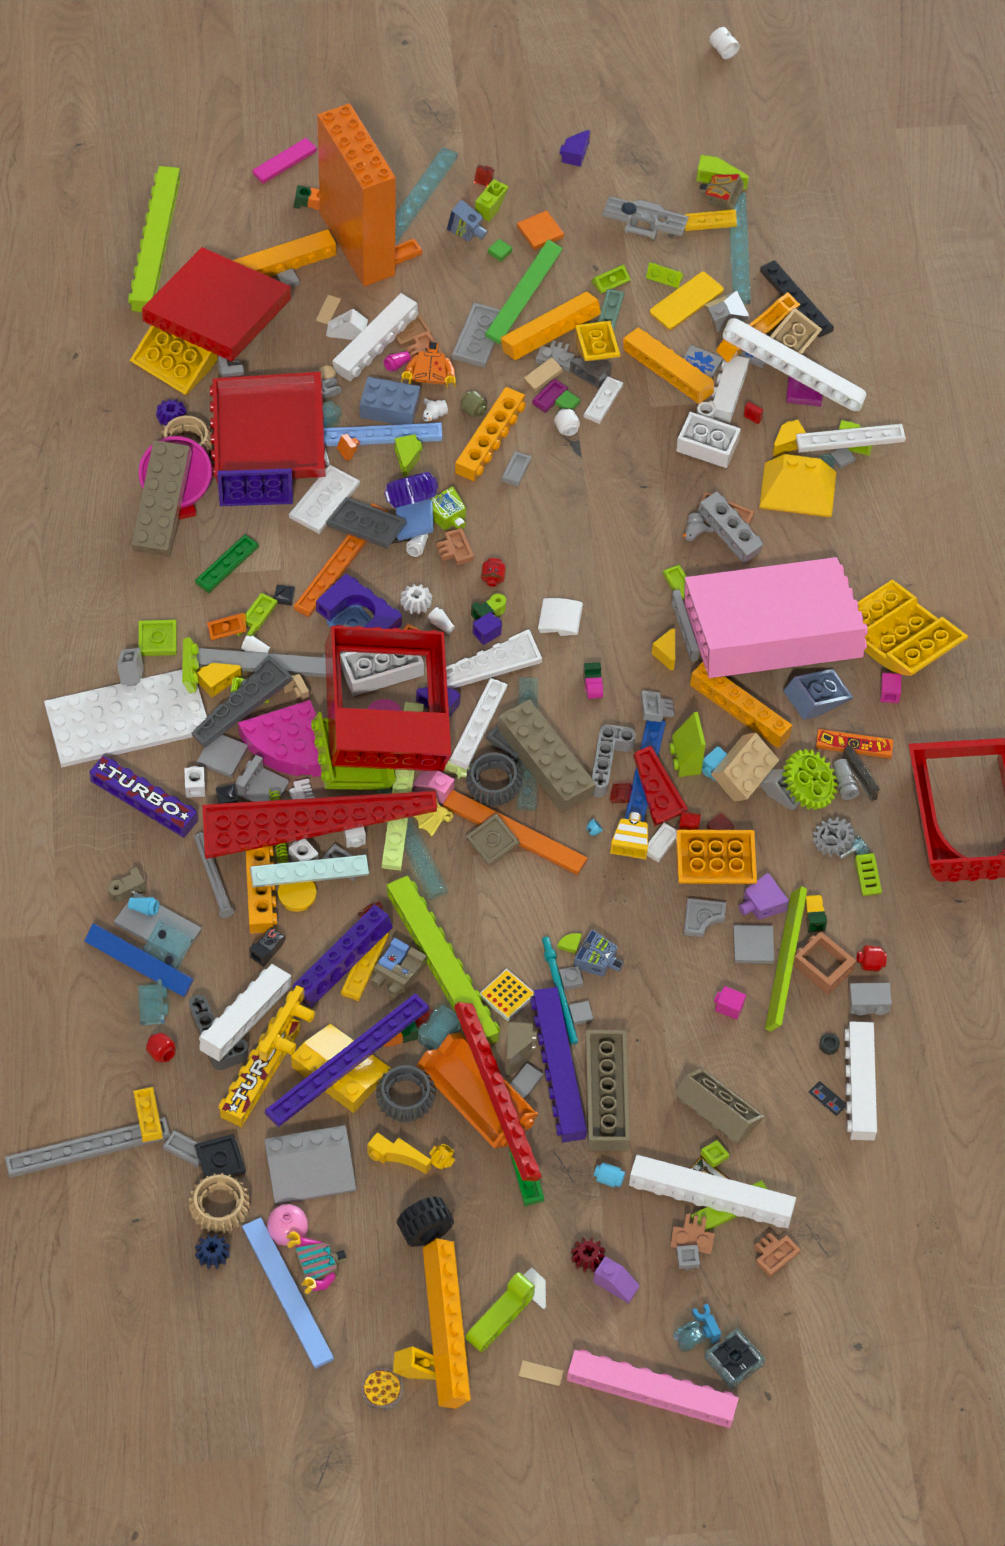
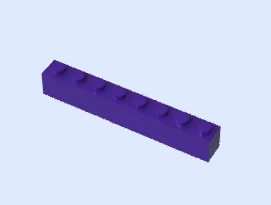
[530,987,587,1143]

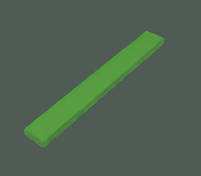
[484,239,563,345]

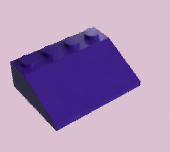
[217,469,293,506]

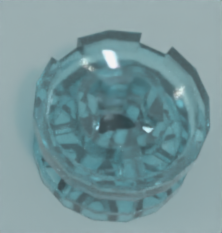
[673,1321,706,1352]

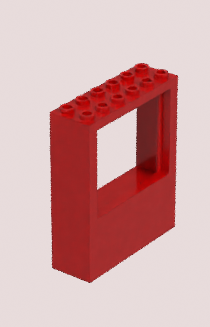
[325,625,451,772]

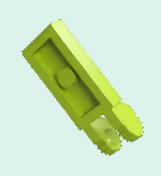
[236,593,278,637]

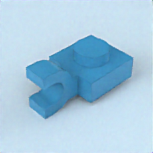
[692,1304,721,1344]

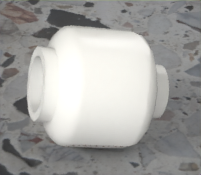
[554,409,580,436]

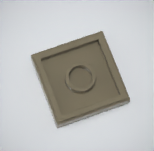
[465,814,520,867]

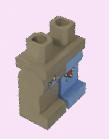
[371,938,427,998]

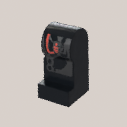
[249,928,286,967]

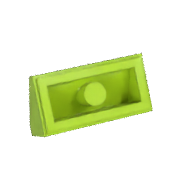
[591,264,631,294]

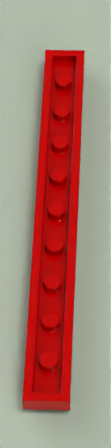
[454,1002,542,1181]

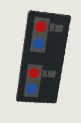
[809,1081,846,1116]

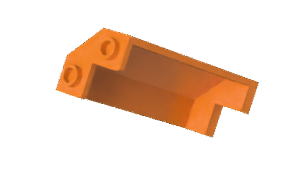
[416,1033,538,1149]

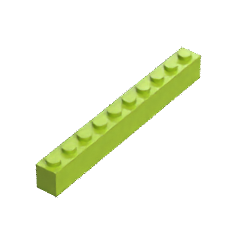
[128,166,180,312]
[386,875,500,1045]

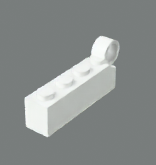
[697,356,749,424]

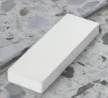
[584,376,623,424]

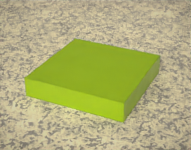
[139,620,177,656]

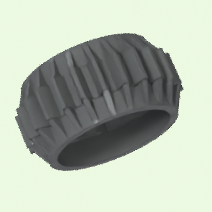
[466,752,522,807]
[376,1064,435,1123]

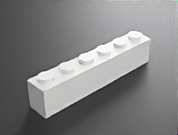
[333,293,418,382]
[199,964,291,1061]
[844,1022,877,1141]

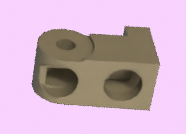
[108,867,146,902]

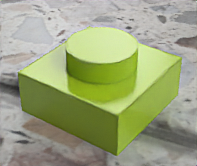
[700,1140,729,1168]

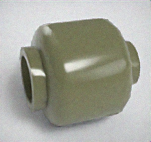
[461,391,487,418]

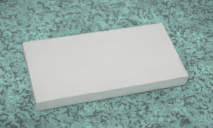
[289,465,360,534]

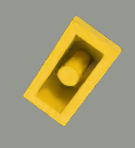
[772,419,806,457]
[197,663,242,698]
[393,1346,436,1380]

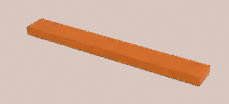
[294,503,388,617]
[443,790,587,875]

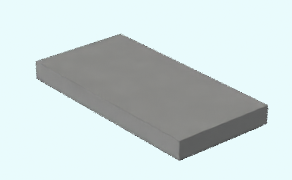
[452,303,501,368]
[114,892,202,961]

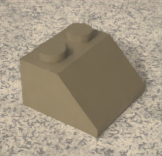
[505,1022,536,1077]

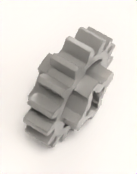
[813,817,855,857]

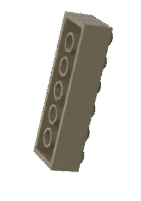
[131,440,192,557]
[496,700,596,813]
[585,1030,630,1151]

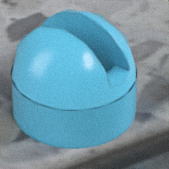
[586,819,603,836]

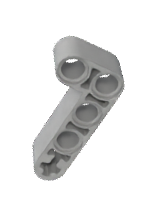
[592,725,636,797]

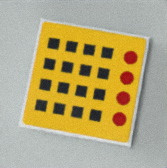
[480,969,533,1022]

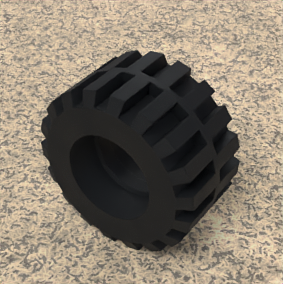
[396,1196,454,1247]

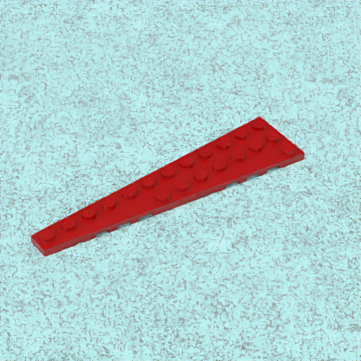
[202,791,437,859]

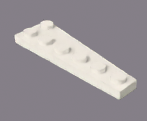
[446,630,542,689]

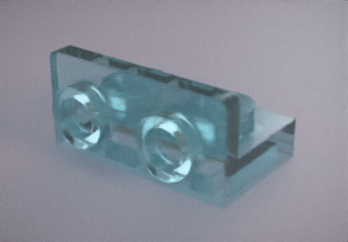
[138,979,168,1025]

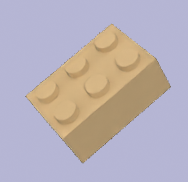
[770,308,822,355]
[711,732,779,802]

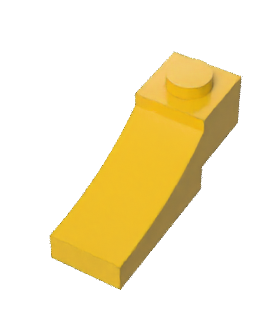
[367,1133,432,1174]

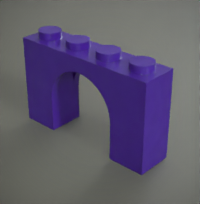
[316,574,402,629]

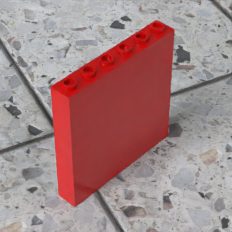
[142,247,291,361]
[210,372,326,484]

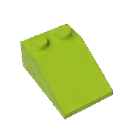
[669,712,706,777]

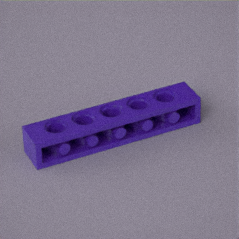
[292,905,393,1008]

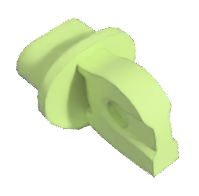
[443,761,469,779]

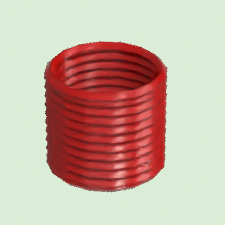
[679,811,701,830]

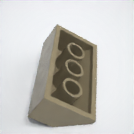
[674,1068,765,1143]

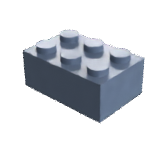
[360,377,420,425]

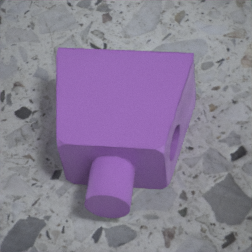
[738,873,789,920]

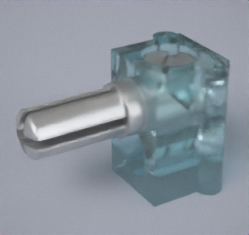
[839,836,870,859]

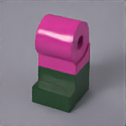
[583,662,603,699]

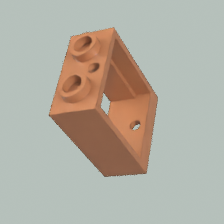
[793,932,856,995]

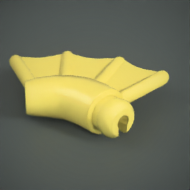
[413,797,453,836]

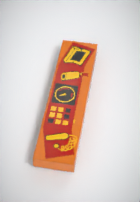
[816,729,894,759]

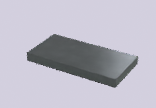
[326,497,407,549]

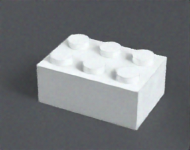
[676,412,741,468]

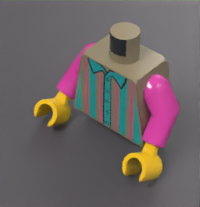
[286,1232,347,1294]

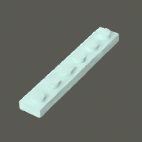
[250,855,369,887]

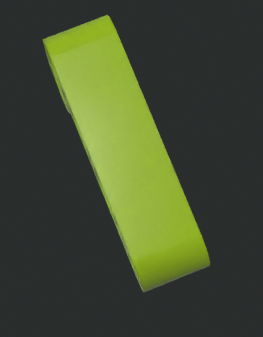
[465,1272,535,1352]

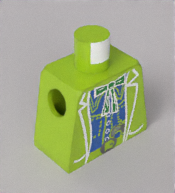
[431,486,466,530]

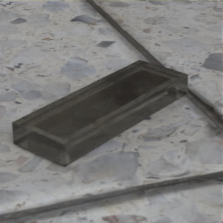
[842,746,880,802]

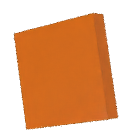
[517,210,564,250]

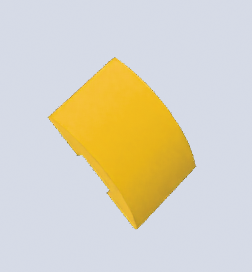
[857,579,968,676]

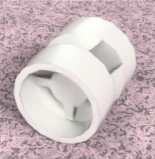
[709,27,740,59]

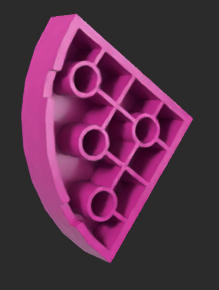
[238,700,322,777]

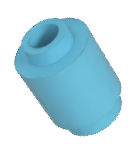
[594,1162,625,1188]

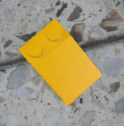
[575,321,620,361]

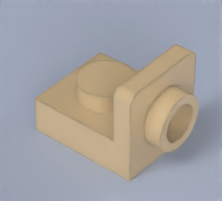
[283,674,310,702]

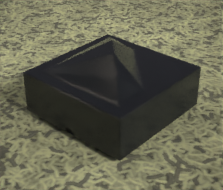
[274,585,295,606]
[216,784,239,804]

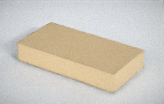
[524,357,563,392]

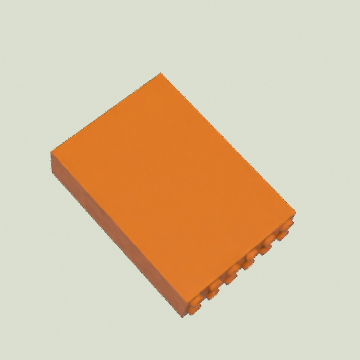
[317,103,396,287]

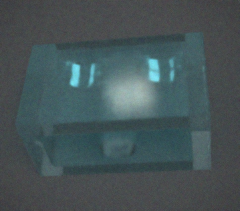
[418,1004,461,1050]

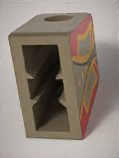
[700,174,744,210]

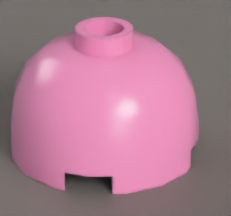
[267,1204,308,1246]

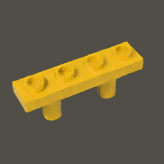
[257,986,315,1062]

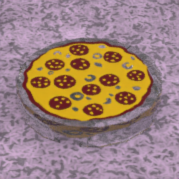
[362,1368,404,1410]

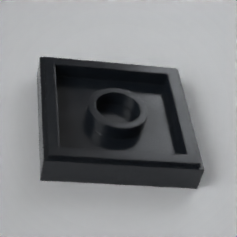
[194,1134,246,1179]

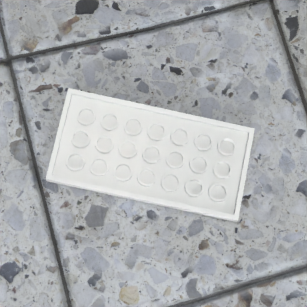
[44,670,207,768]

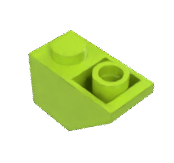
[475,179,508,222]

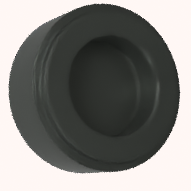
[819,1034,840,1055]

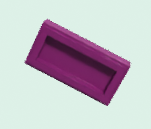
[532,379,568,413]

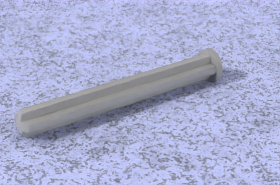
[195,832,235,918]

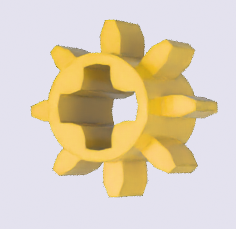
[429,1144,456,1169]

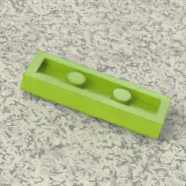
[182,637,199,693]

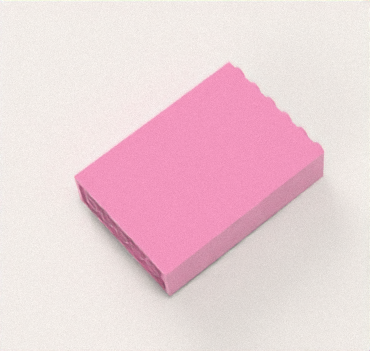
[684,557,868,678]

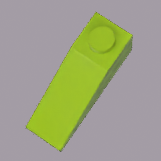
[696,155,749,190]

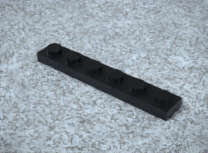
[760,260,834,338]

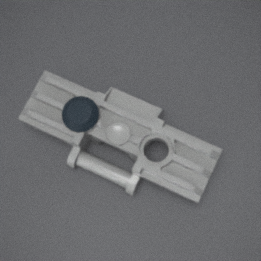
[602,196,689,240]

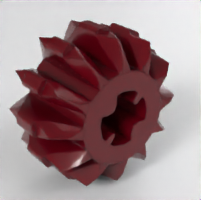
[571,1237,605,1273]

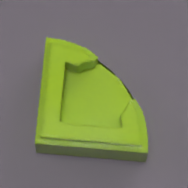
[557,933,582,954]

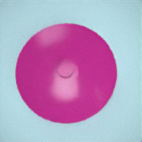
[138,436,212,508]

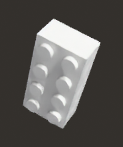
[340,652,424,696]

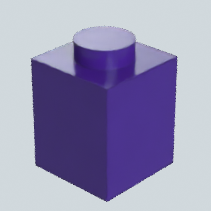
[472,612,502,646]

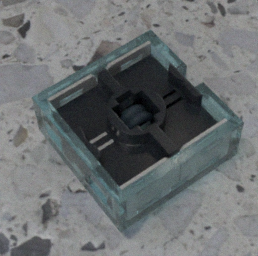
[704,1328,765,1390]

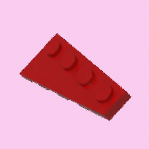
[633,746,688,827]

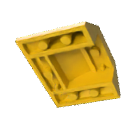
[759,454,836,517]

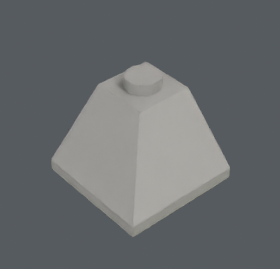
[704,290,750,332]

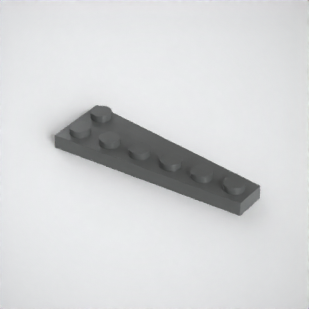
[192,655,293,748]

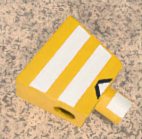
[610,812,648,860]

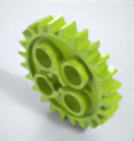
[782,749,838,810]

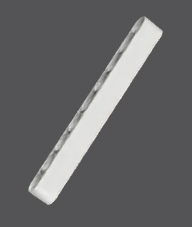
[722,318,866,412]

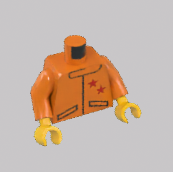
[401,342,456,388]

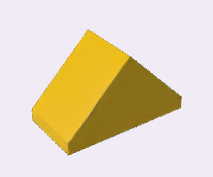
[652,629,675,670]

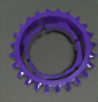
[384,471,438,508]

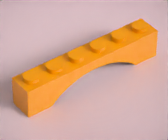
[716,292,800,363]

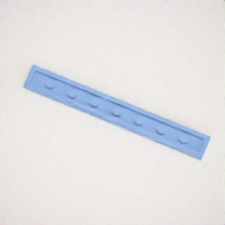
[324,423,442,446]
[242,1217,334,1369]

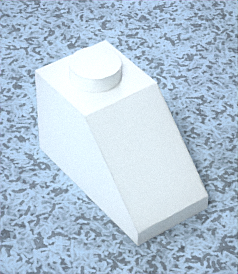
[326,309,368,340]

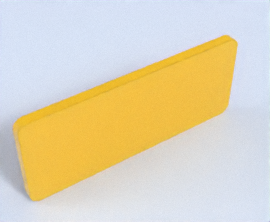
[650,272,724,330]

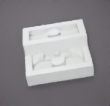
[538,598,583,636]

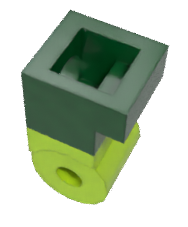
[470,594,506,620]

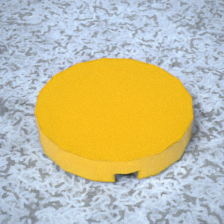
[278,881,317,912]

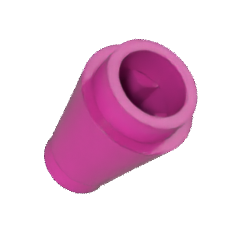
[383,351,411,372]

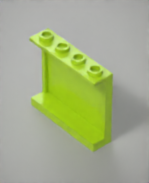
[311,712,396,790]

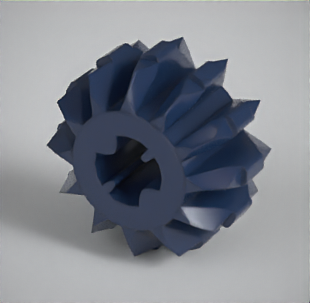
[195,1233,230,1270]

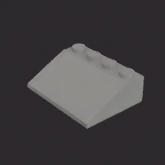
[264,1125,356,1205]

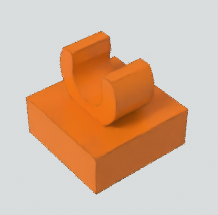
[337,434,360,460]

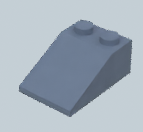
[784,669,853,720]

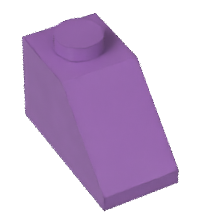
[593,1256,640,1304]

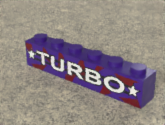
[89,756,198,838]

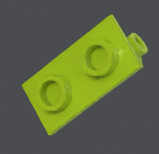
[646,262,684,288]

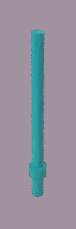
[542,937,578,1045]

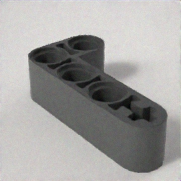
[189,995,248,1070]

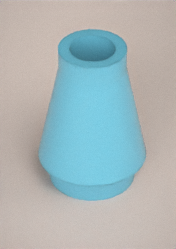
[128,897,159,916]

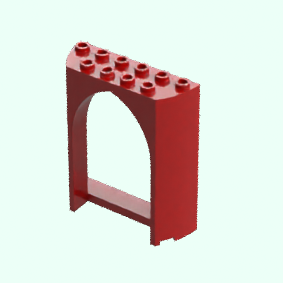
[908,738,1005,882]

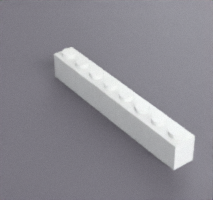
[629,1155,796,1229]

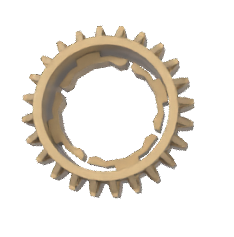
[160,416,213,456]
[189,1173,250,1234]

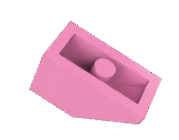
[412,771,454,804]

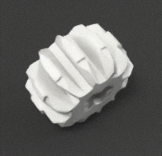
[401,584,432,615]

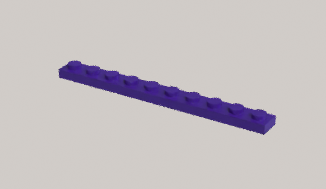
[265,993,429,1127]

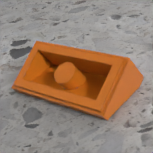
[207,613,246,641]

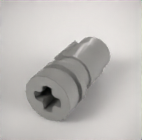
[833,759,860,800]

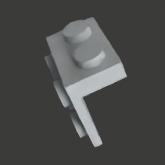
[236,755,289,802]

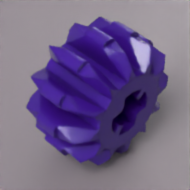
[156,398,187,426]

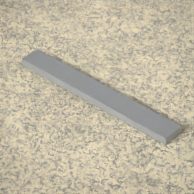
[197,648,326,677]
[5,1117,170,1178]

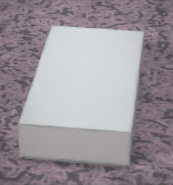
[647,823,677,863]

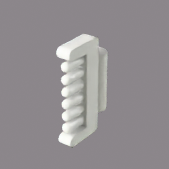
[289,779,315,799]

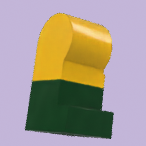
[804,895,827,933]

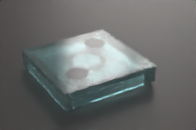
[143,920,193,970]

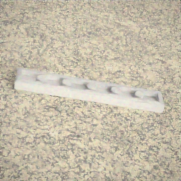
[796,424,906,452]
[450,678,508,769]

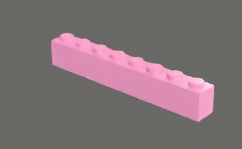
[567,1350,739,1428]

